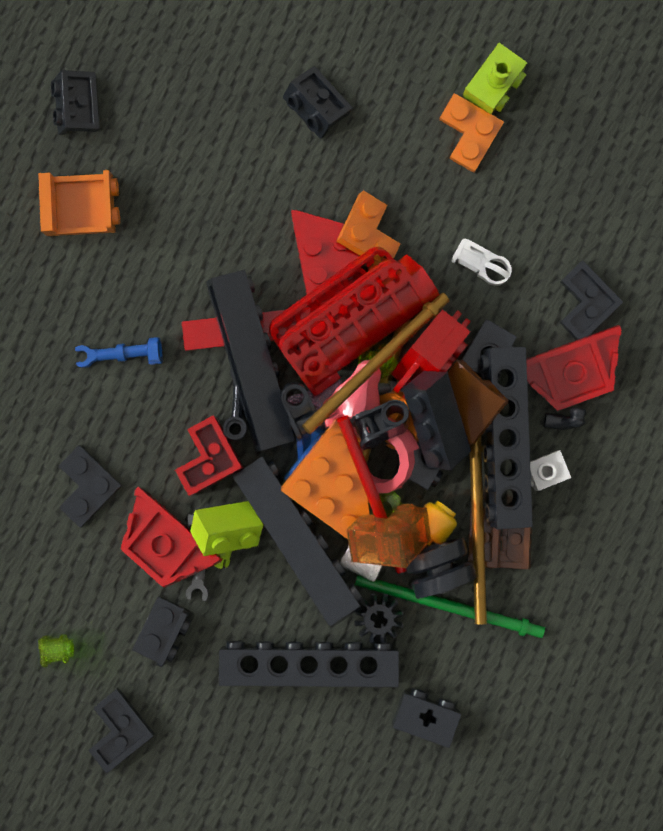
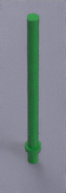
[355,574,545,638]

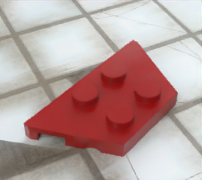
[291,210,362,313]
[526,325,622,411]
[120,487,223,587]

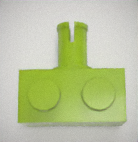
[463,43,527,114]
[190,501,263,569]

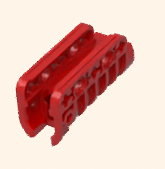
[269,246,440,397]

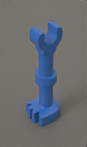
[75,337,163,368]

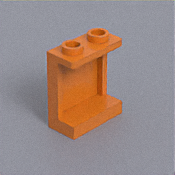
[38,170,120,236]

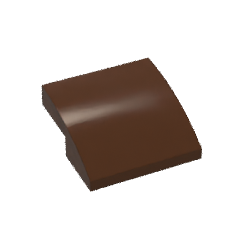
[448,360,509,445]
[468,507,533,569]

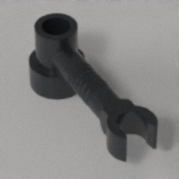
[223,370,247,441]

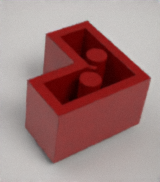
[175,415,244,496]

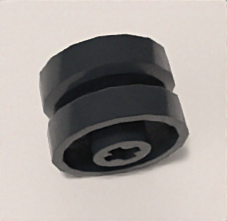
[402,537,478,599]

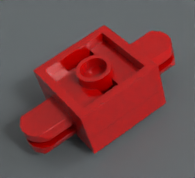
[391,309,471,400]

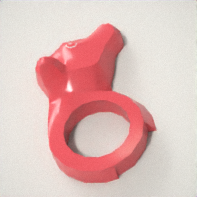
[323,360,419,494]

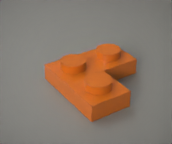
[439,93,504,173]
[337,190,400,265]

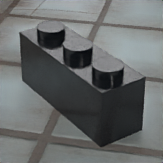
[402,371,471,470]

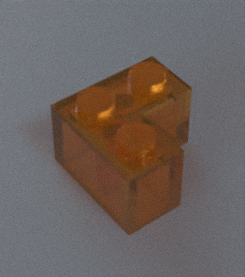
[346,504,431,568]

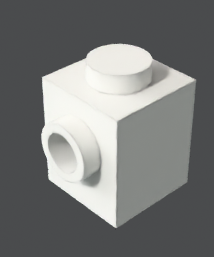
[530,450,571,491]

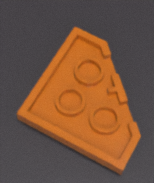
[281,419,370,542]

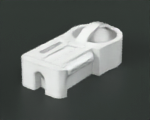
[452,239,512,286]

